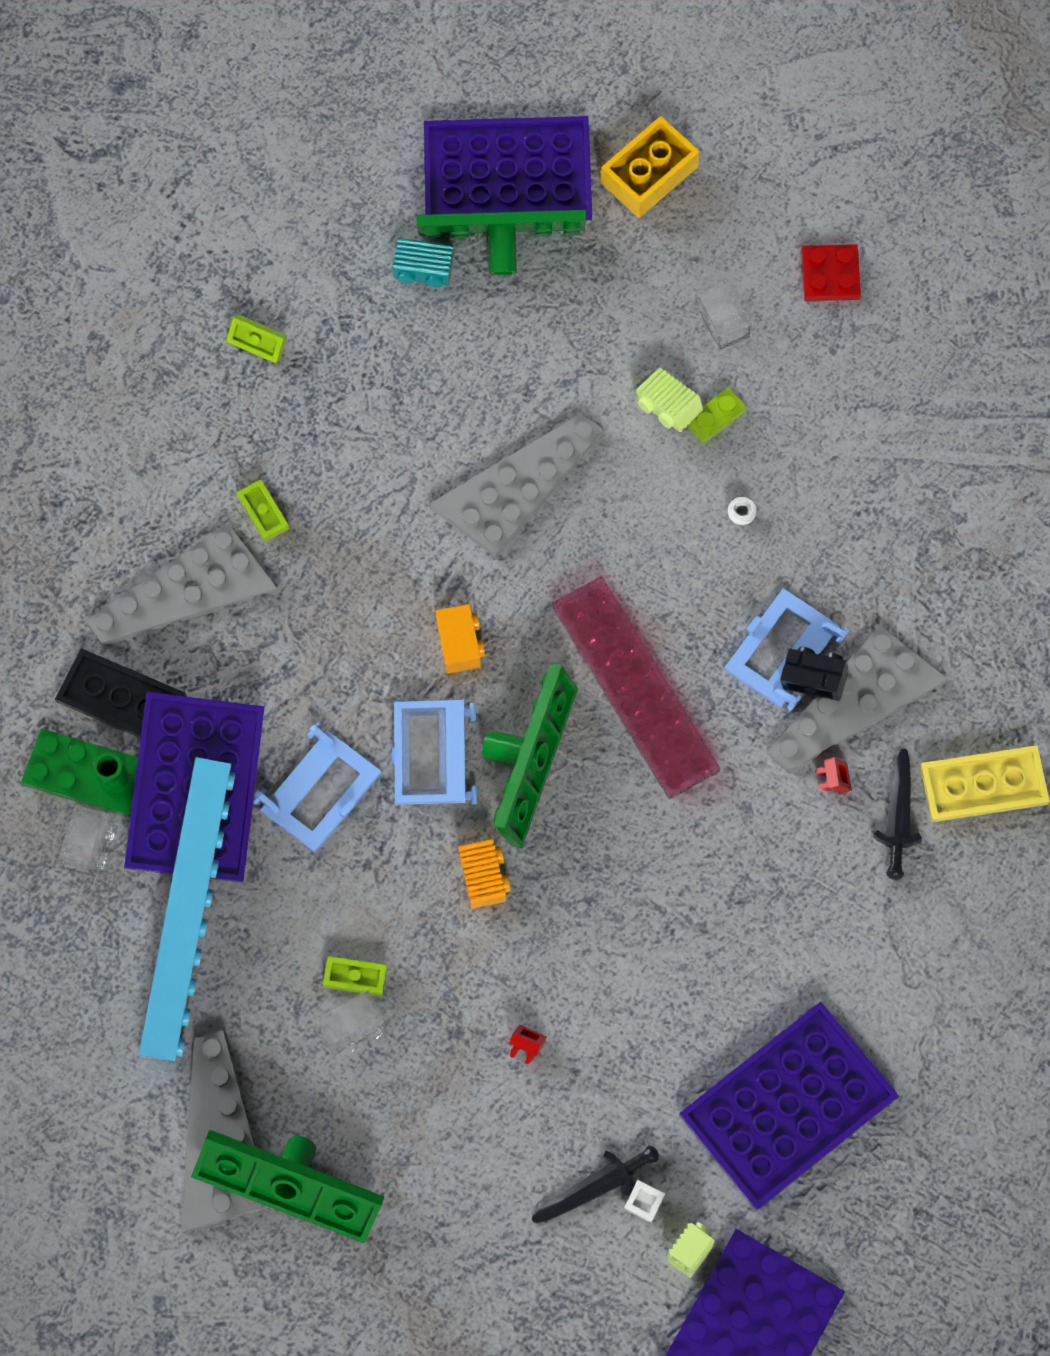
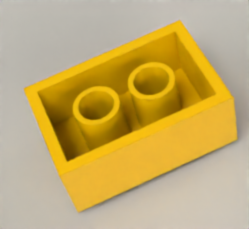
[601,116,700,219]

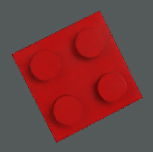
[801,244,861,301]

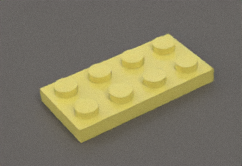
[920,745,1050,823]

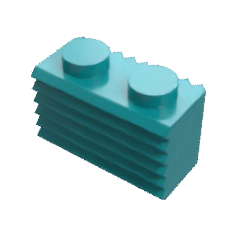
[393,238,454,287]

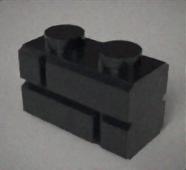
[780,647,849,701]

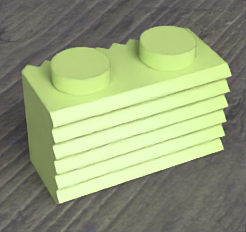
[636,367,703,432]
[667,1222,715,1278]

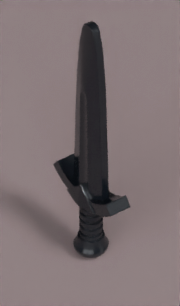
[873,749,922,880]
[532,1146,659,1223]

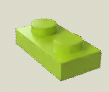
[226,314,288,363]
[687,387,747,444]
[236,479,290,543]
[323,956,388,997]

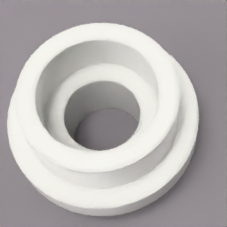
[728,497,757,525]

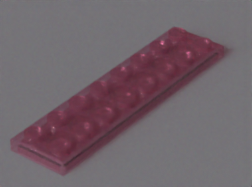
[552,576,721,800]

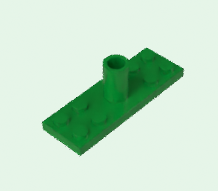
[417,210,586,275]
[482,663,578,849]
[21,728,138,817]
[191,1130,384,1243]

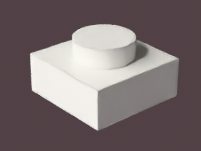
[624,1180,665,1223]

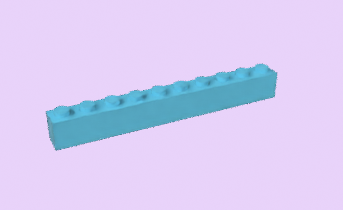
[138,757,235,1063]

